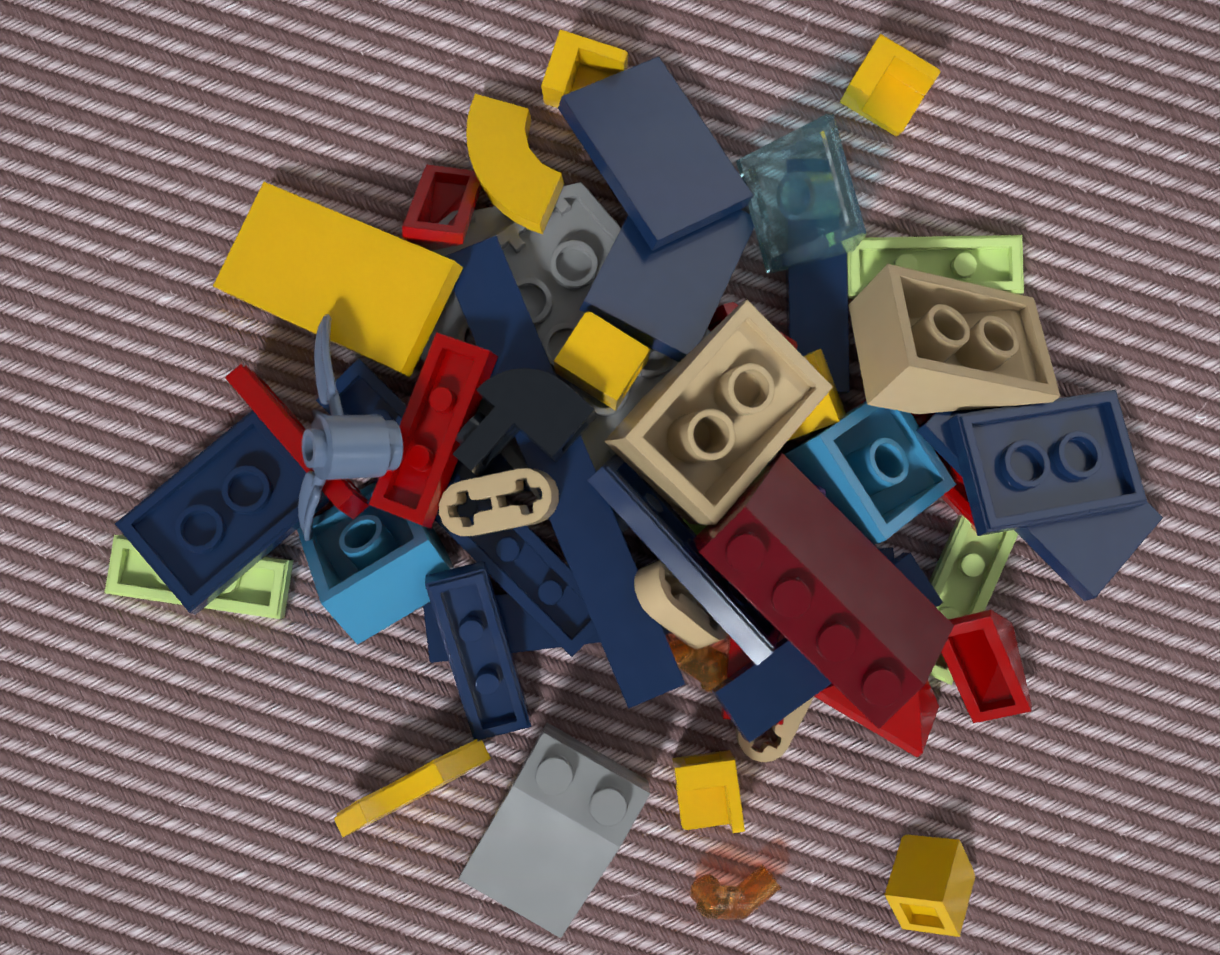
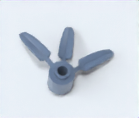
[298,314,403,541]

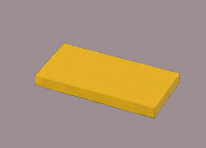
[213,182,463,377]

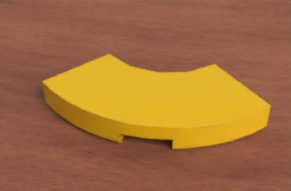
[466,94,564,235]
[334,739,491,838]

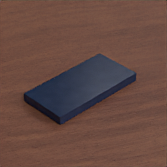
[916,406,1163,601]

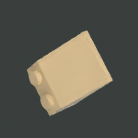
[848,264,1060,414]
[604,300,833,525]

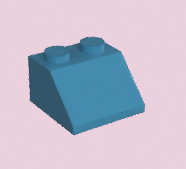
[784,401,956,545]
[297,480,454,645]

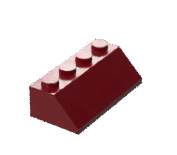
[693,452,954,729]

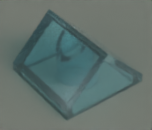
[736,114,867,273]

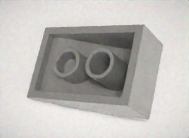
[458,723,650,938]

